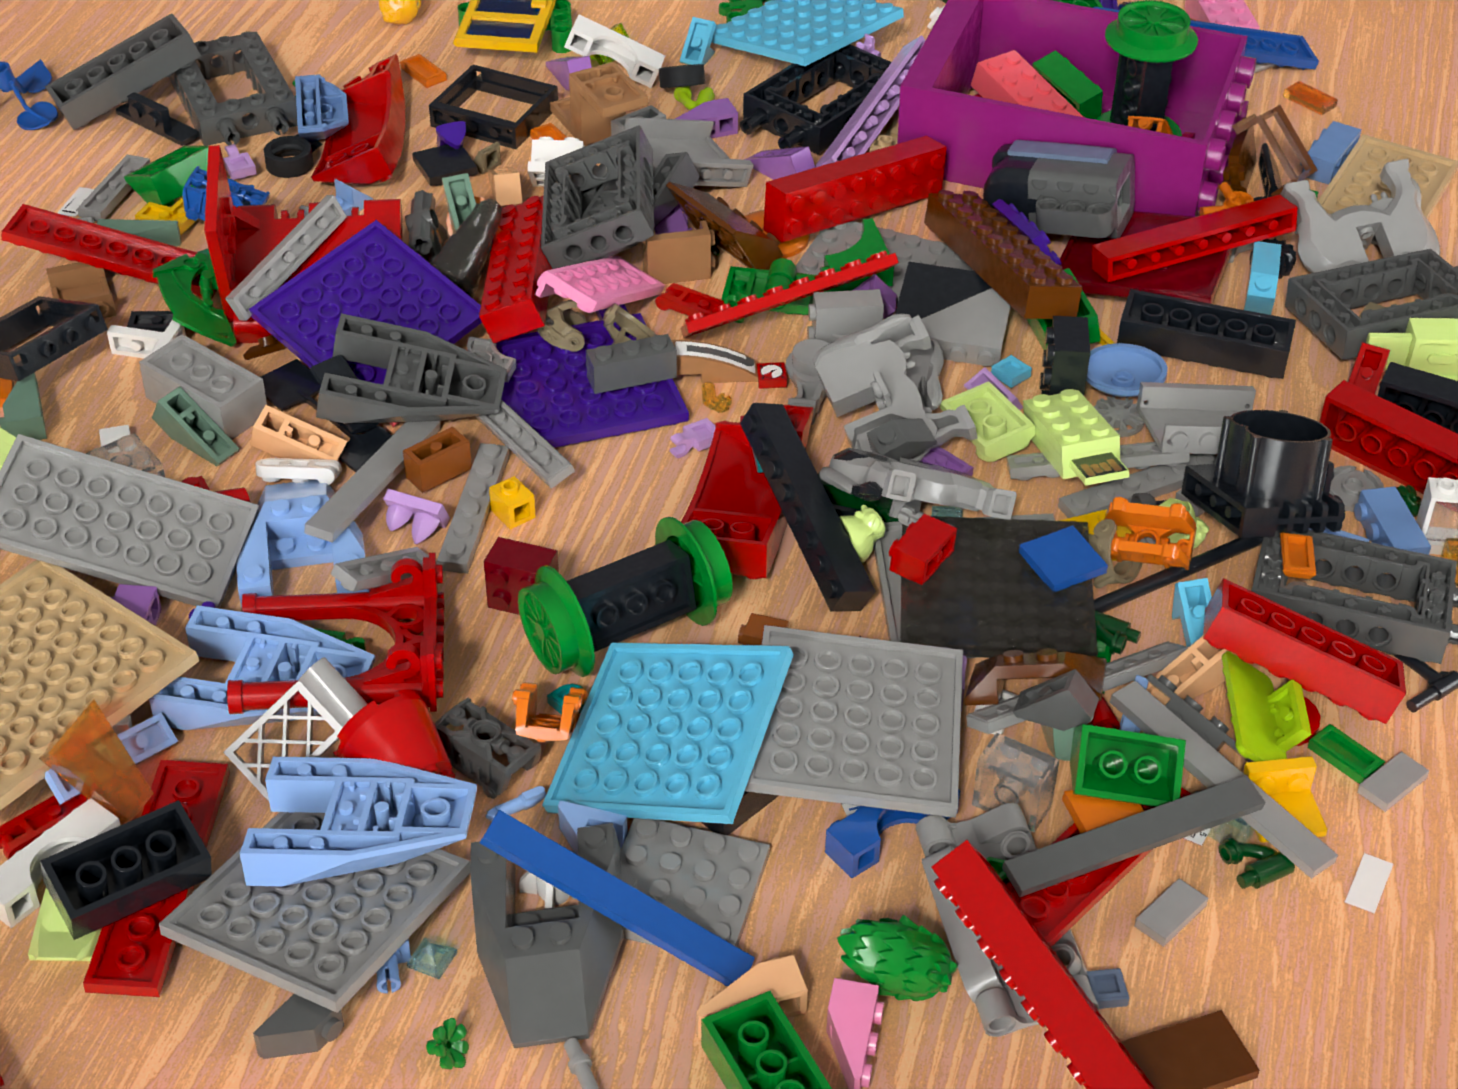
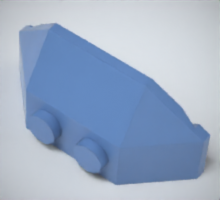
[295,74,349,142]

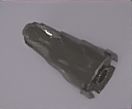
[430,199,502,298]

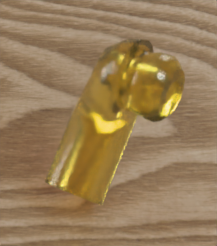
[701,382,732,413]

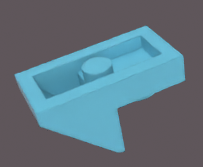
[679,17,717,65]
[1172,578,1212,647]

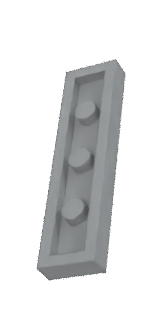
[77,154,150,221]
[331,547,439,592]

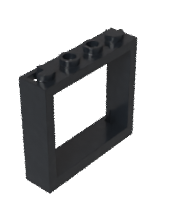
[429,64,558,149]
[0,296,108,381]

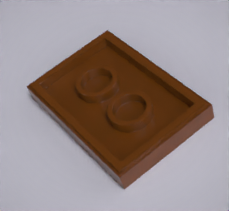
[1122,1010,1260,1089]

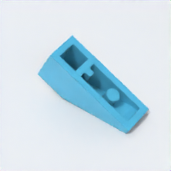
[1244,241,1281,315]

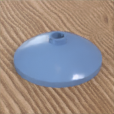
[1086,343,1168,397]

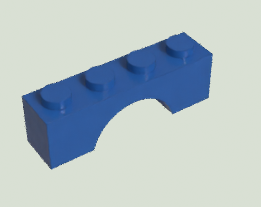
[825,789,960,878]

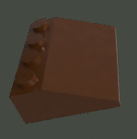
[666,182,784,270]

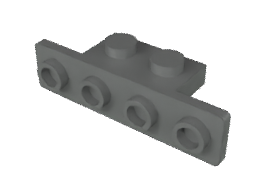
[1146,674,1254,762]

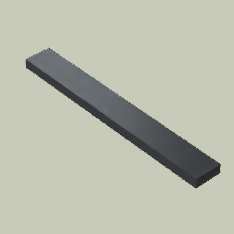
[1002,775,1266,897]

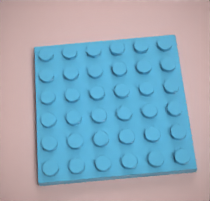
[711,0,904,66]
[542,643,794,824]

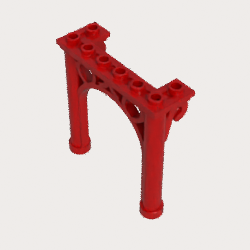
[227,552,445,714]

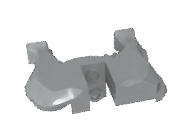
[1280,158,1440,273]
[813,314,978,461]
[785,334,944,425]

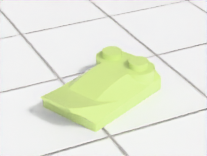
[940,381,1035,462]
[28,888,102,961]

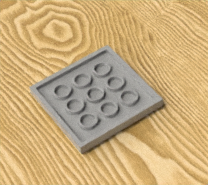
[621,818,770,947]

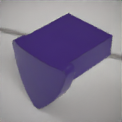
[436,121,466,149]

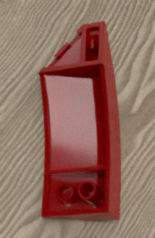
[311,54,406,184]
[681,405,813,579]

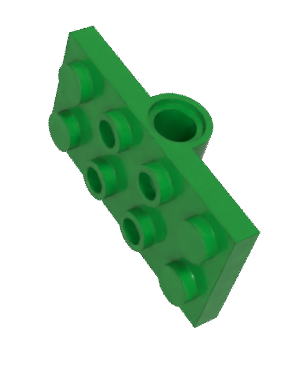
[722,258,829,315]

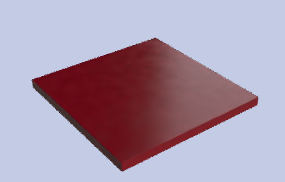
[1060,211,1234,304]

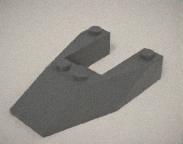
[581,152,700,260]
[316,313,507,423]
[470,823,624,1048]

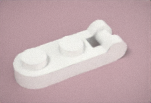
[255,458,342,485]

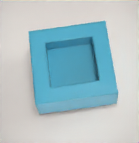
[991,355,1032,388]

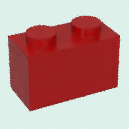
[889,513,957,586]

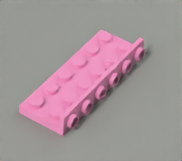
[535,255,665,313]

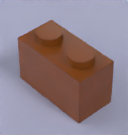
[403,427,472,493]

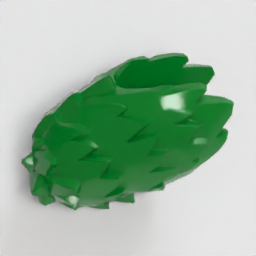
[837,915,958,1002]

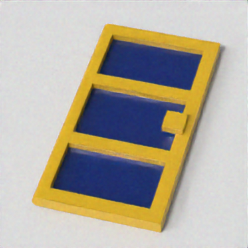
[453,0,556,53]

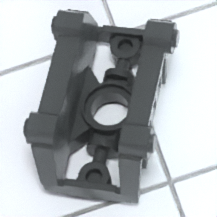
[435,698,542,799]

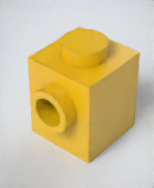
[489,476,536,530]

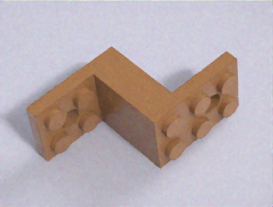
[550,62,648,145]

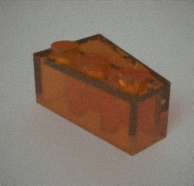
[39,699,154,825]

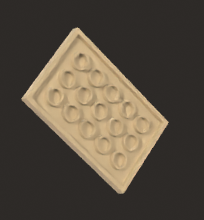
[1318,134,1458,219]

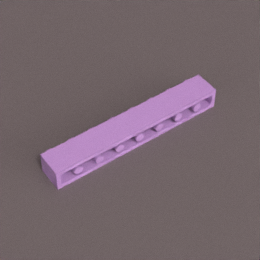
[815,35,926,167]

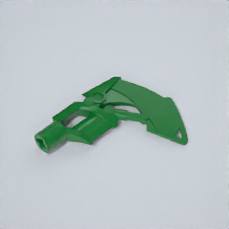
[153,248,236,346]

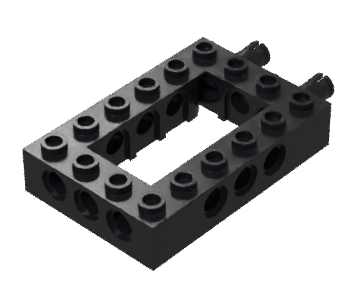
[740,44,891,154]

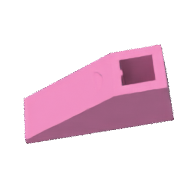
[826,978,885,1089]

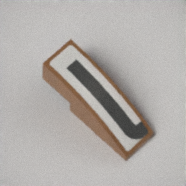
[672,340,758,383]

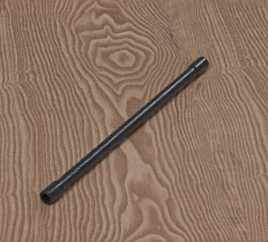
[1040,495,1343,627]

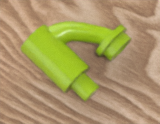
[674,86,715,110]

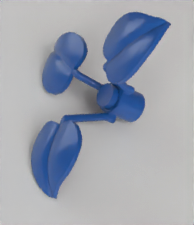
[0,59,58,130]

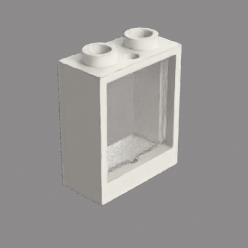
[1416,477,1458,556]

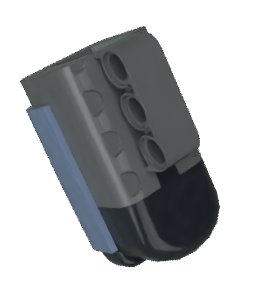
[983,140,1135,239]

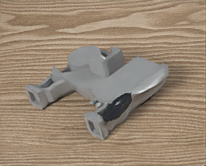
[819,447,1017,520]

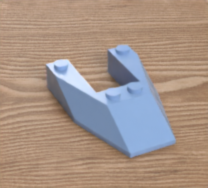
[237,479,369,608]
[149,605,375,730]
[240,756,477,887]

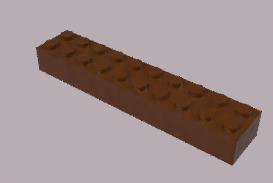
[924,190,1082,319]

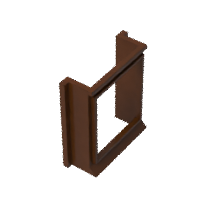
[1232,105,1318,196]

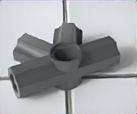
[405,190,448,263]

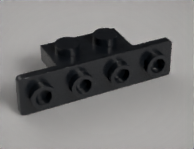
[116,92,200,146]

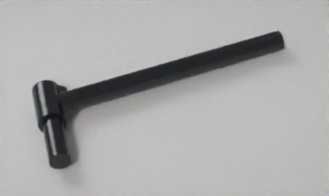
[1348,620,1458,713]

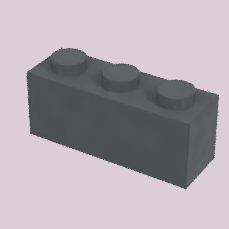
[586,334,677,394]

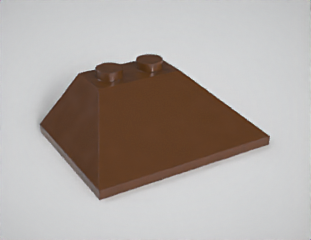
[964,648,1107,706]

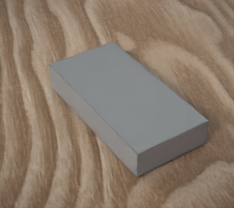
[1357,751,1429,812]
[1134,878,1208,947]

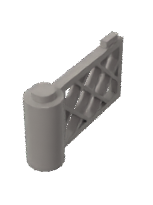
[224,657,368,801]

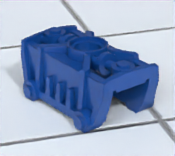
[182,166,270,221]

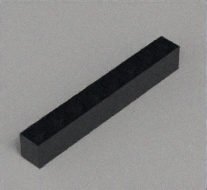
[740,403,876,612]

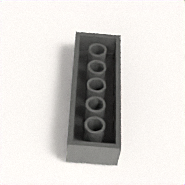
[45,13,201,130]

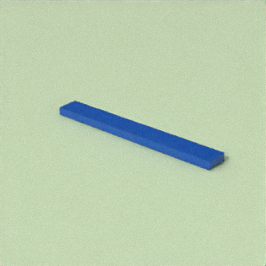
[480,810,755,987]

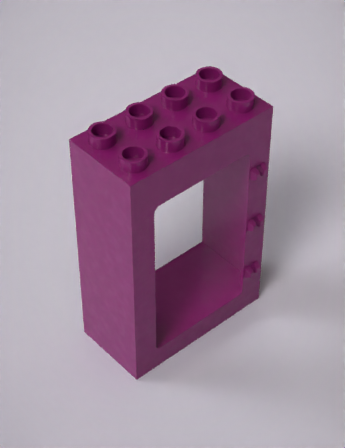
[897,0,1257,217]

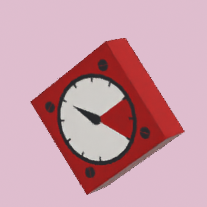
[756,362,787,389]

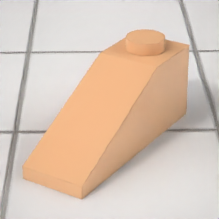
[488,167,523,208]
[250,405,347,461]
[1146,636,1237,706]
[696,955,808,1039]

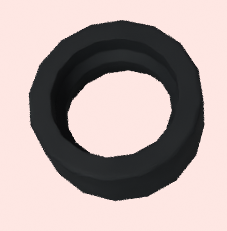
[658,64,705,88]
[263,136,314,178]

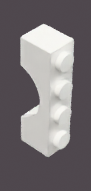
[564,15,666,88]
[0,798,120,928]

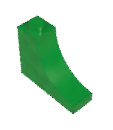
[820,218,894,292]

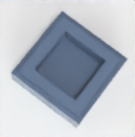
[1087,968,1130,1009]

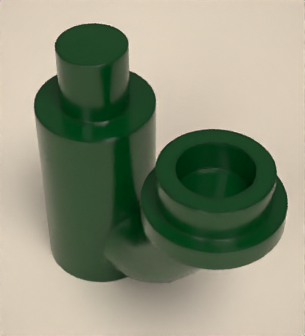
[1086,610,1141,655]
[1219,838,1295,889]

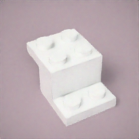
[528,137,584,187]

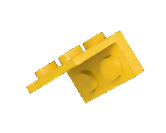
[1243,756,1328,843]

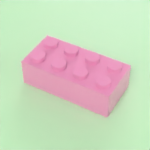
[1184,0,1260,30]

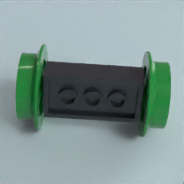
[1095,0,1198,136]
[518,517,733,677]

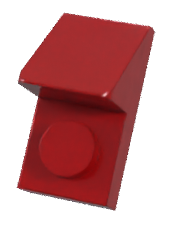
[1349,342,1390,395]

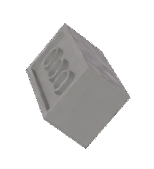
[139,334,267,440]

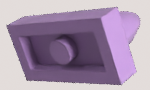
[383,489,450,544]

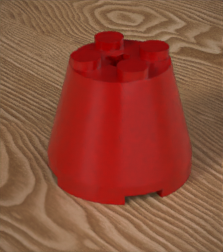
[333,689,456,779]

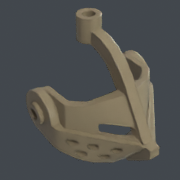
[537,299,594,352]
[602,303,657,345]
[1084,519,1142,589]

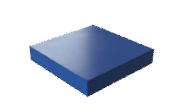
[1019,525,1108,593]

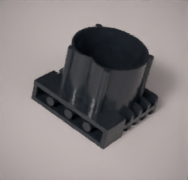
[1181,410,1345,538]

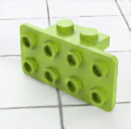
[1222,651,1312,762]

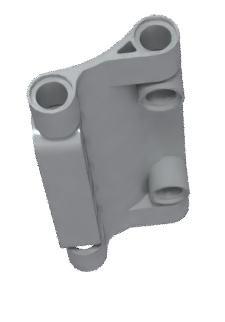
[915,803,1099,1037]

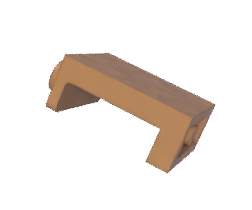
[643,220,715,284]
[46,262,116,318]

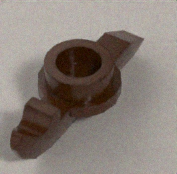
[243,335,287,360]

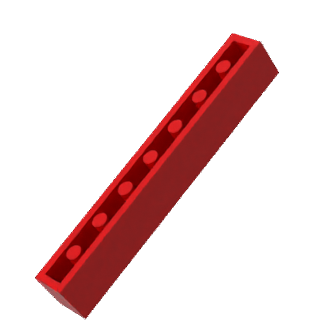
[1092,194,1298,282]

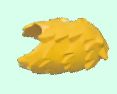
[379,0,421,24]

